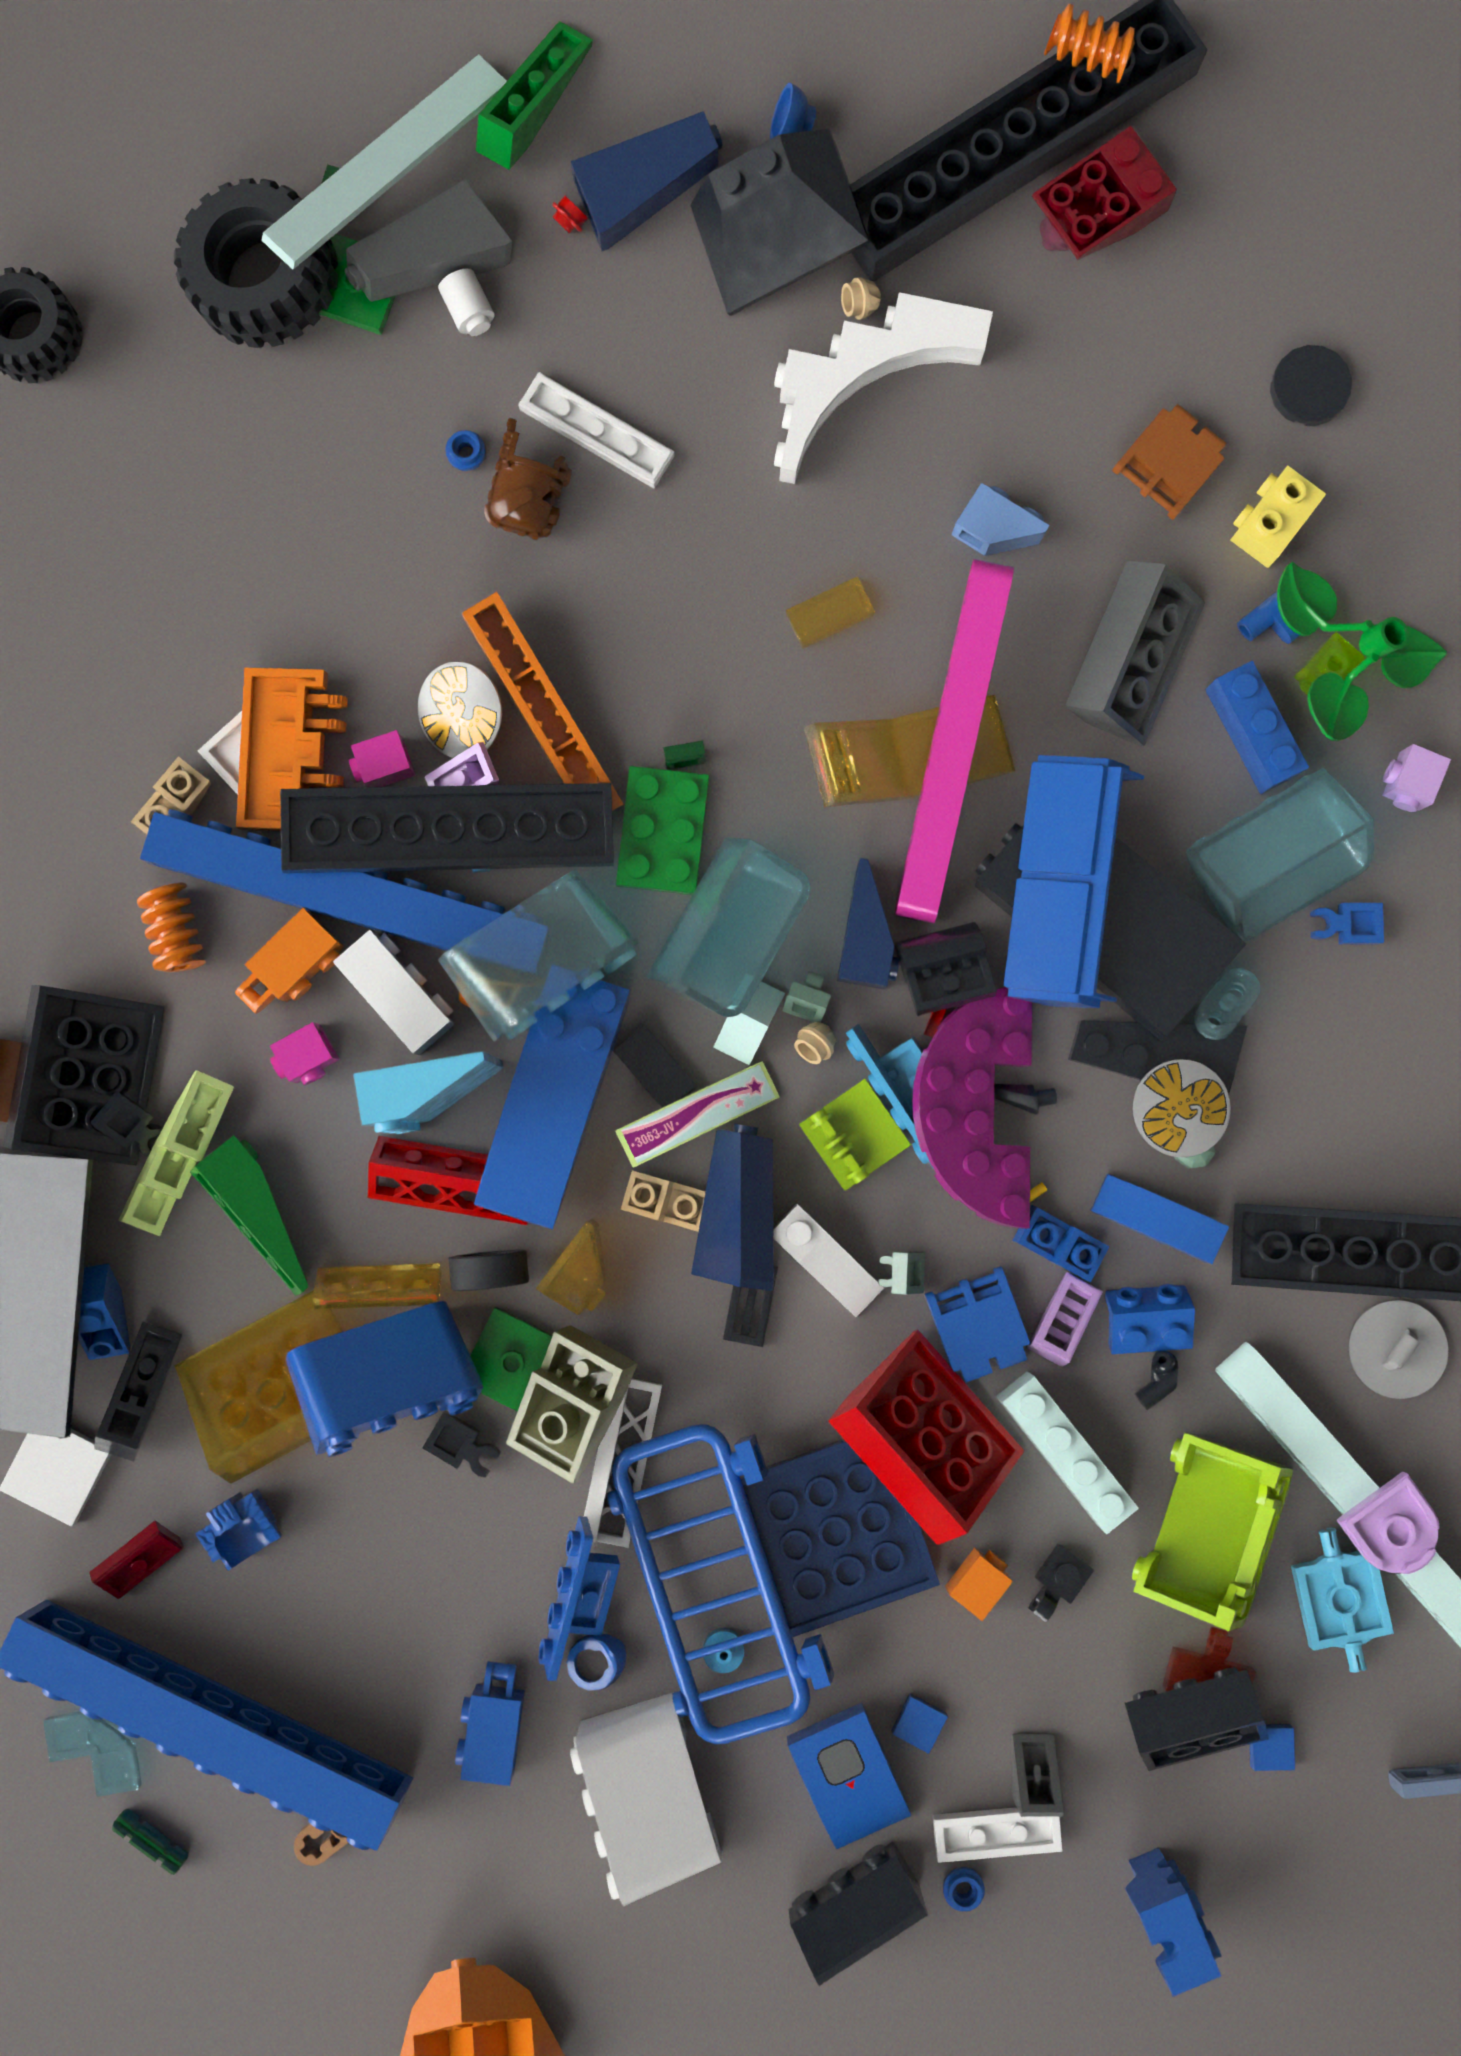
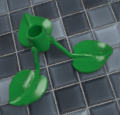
[1277,562,1447,741]

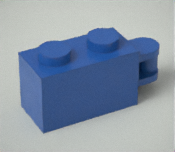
[455,1661,525,1786]

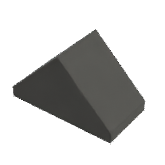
[1012,1734,1064,1817]

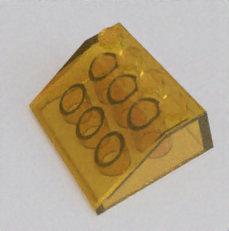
[174,1287,344,1484]

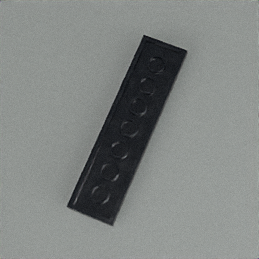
[280,783,614,873]

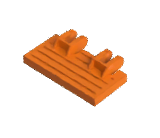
[236,668,348,831]

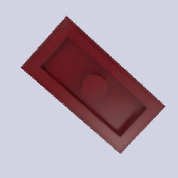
[89,1520,184,1600]

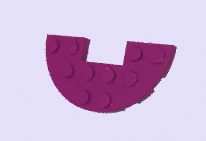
[912,987,1032,1229]

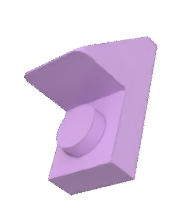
[425,742,499,786]

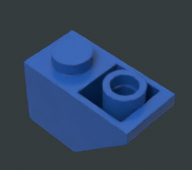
[78,1263,130,1360]

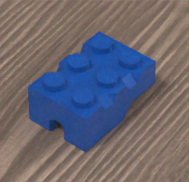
[1125,1848,1222,1997]

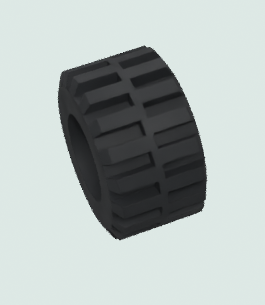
[0,267,82,383]

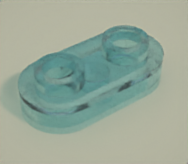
[1194,968,1261,1040]

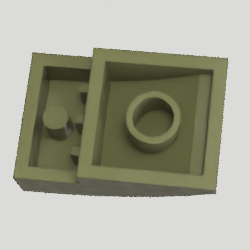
[506,1325,638,1484]

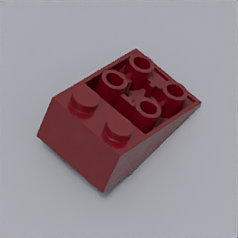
[1032,126,1177,260]

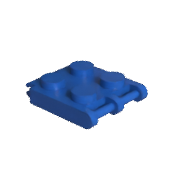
[924,1266,1030,1382]

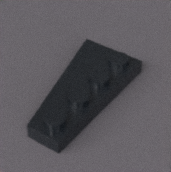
[1068,1020,1247,1095]

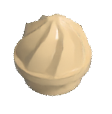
[841,277,881,320]
[794,1022,836,1064]

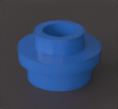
[445,430,486,471]
[943,1867,985,1912]

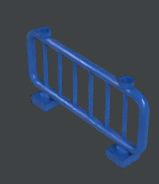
[607,1424,835,1745]

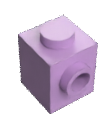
[1382,744,1451,812]

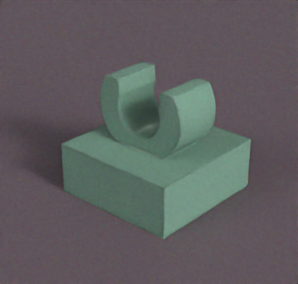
[782,971,831,1023]
[879,1251,925,1295]

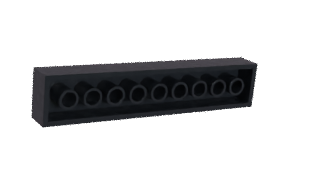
[850,0,1208,282]

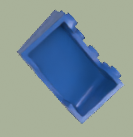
[286,1301,484,1457]

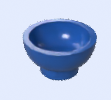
[770,83,816,139]

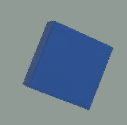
[891,1693,948,1754]
[1249,1724,1295,1771]

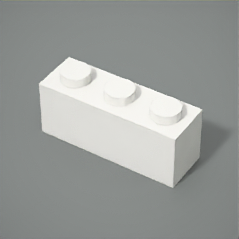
[333,930,455,1055]

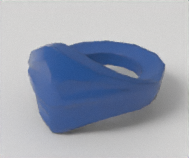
[566,1634,627,1690]

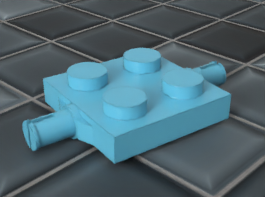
[1291,1528,1394,1672]

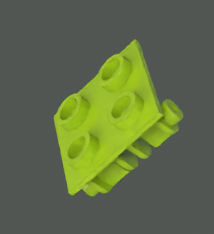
[799,1079,911,1191]

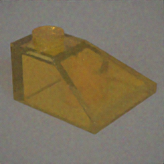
[536,1219,606,1316]

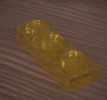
[312,1263,442,1309]

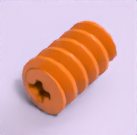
[1044,4,1135,83]
[137,882,206,972]

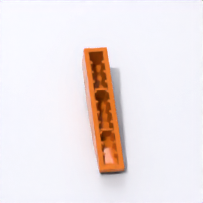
[462,592,623,811]

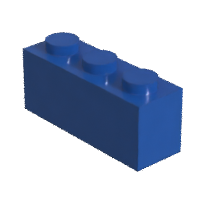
[1205,660,1309,794]

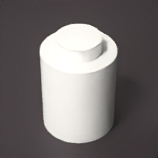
[438,269,495,336]

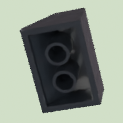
[1125,1668,1269,1771]
[789,1842,928,1986]

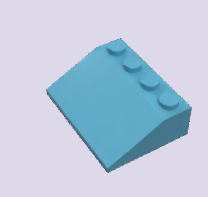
[354,1052,503,1134]

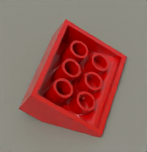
[828,1329,1024,1545]

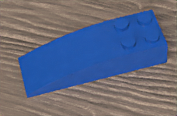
[474,965,630,1230]

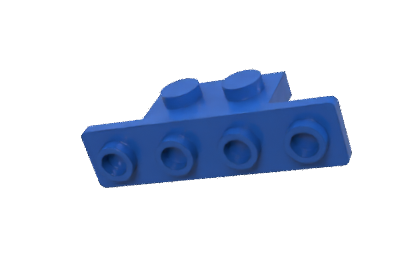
[538,1516,620,1681]

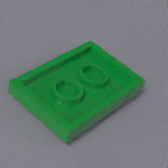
[616,766,709,896]

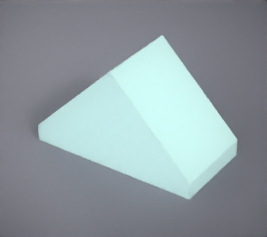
[713,976,785,1065]

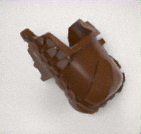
[484,418,572,540]

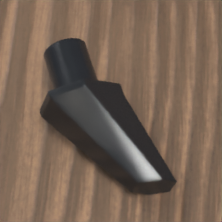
[994,1084,1057,1115]

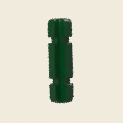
[112,1809,188,1875]

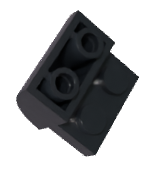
[895,922,997,1016]

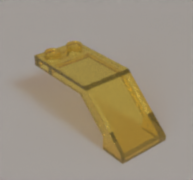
[804,695,1015,807]

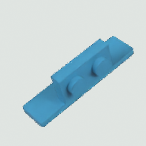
[846,1024,934,1169]

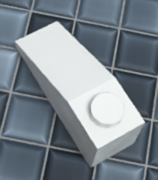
[773,1204,884,1317]

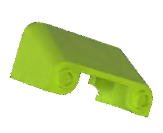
[1132,1433,1293,1631]

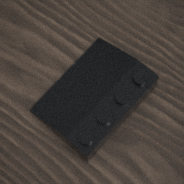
[3,985,164,1166]

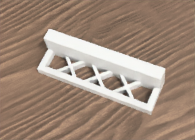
[584,1378,662,1548]

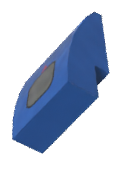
[787,1703,912,1850]

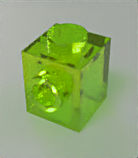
[1293,632,1366,696]

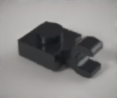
[1028,1544,1094,1622]

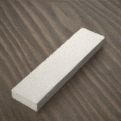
[518,372,675,489]

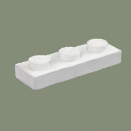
[933,1807,1062,1863]

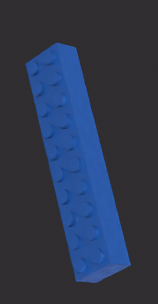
[0,1599,414,1851]

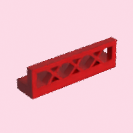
[368,1136,528,1225]

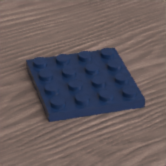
[740,1439,940,1637]

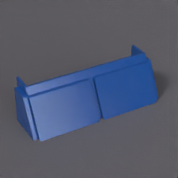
[1003,755,1144,1008]

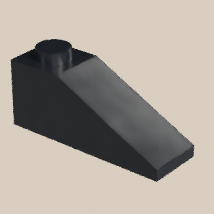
[94,1322,182,1462]

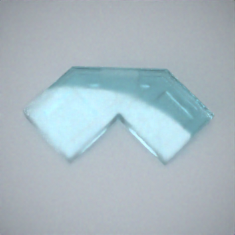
[43,1711,142,1797]

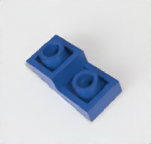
[1012,1205,1109,1283]

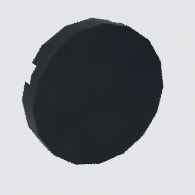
[1270,345,1352,426]

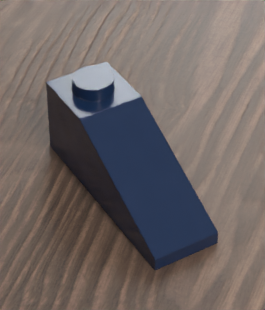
[837,858,899,990]

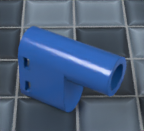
[1237,591,1300,644]

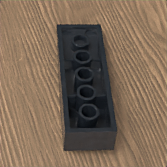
[1231,1203,1461,1302]

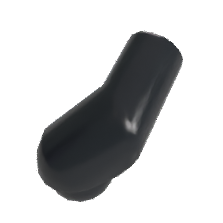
[1135,1350,1179,1410]

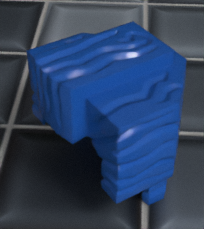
[195,1489,282,1571]

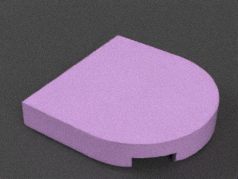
[1336,1472,1440,1574]

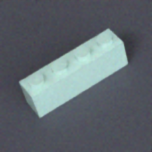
[996,1371,1139,1534]

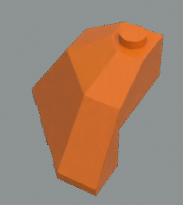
[400,1958,565,2056]

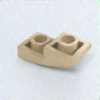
[130,756,211,834]
[621,1170,706,1232]

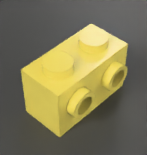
[1230,465,1326,568]

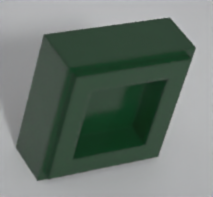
[663,740,706,770]

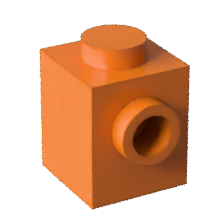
[945,1548,1013,1621]

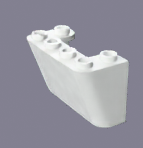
[570,1693,722,1906]

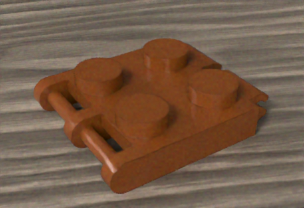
[1112,404,1227,520]

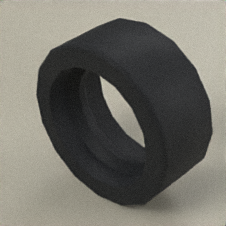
[448,1249,529,1291]

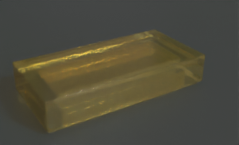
[785,576,875,649]

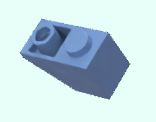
[951,483,1049,556]

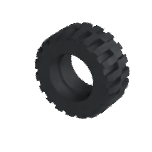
[174,178,338,348]

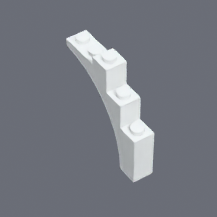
[774,292,993,484]

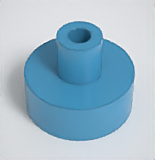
[703,1628,744,1673]

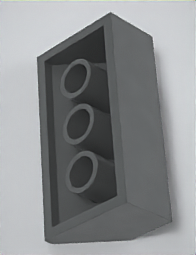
[1065,561,1205,746]

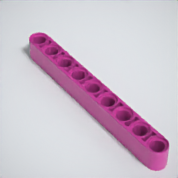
[895,559,1014,924]

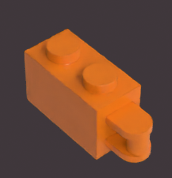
[235,908,344,1014]

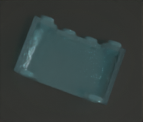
[438,869,640,1041]

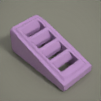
[1027,1272,1103,1367]

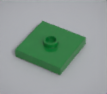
[319,234,396,335]
[470,1307,553,1412]

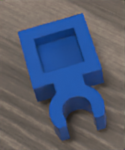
[1310,903,1384,945]

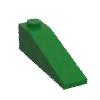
[476,21,593,170]
[190,1135,309,1296]

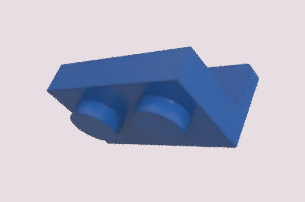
[1105,1284,1195,1355]

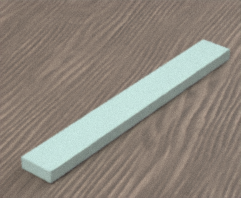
[262,54,507,269]

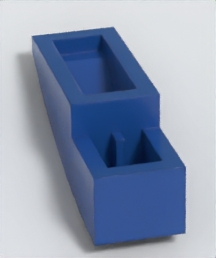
[1090,1174,1229,1264]

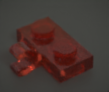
[1162,1626,1256,1691]

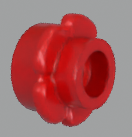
[552,195,588,234]

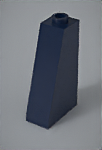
[571,111,723,251]
[691,1124,774,1291]

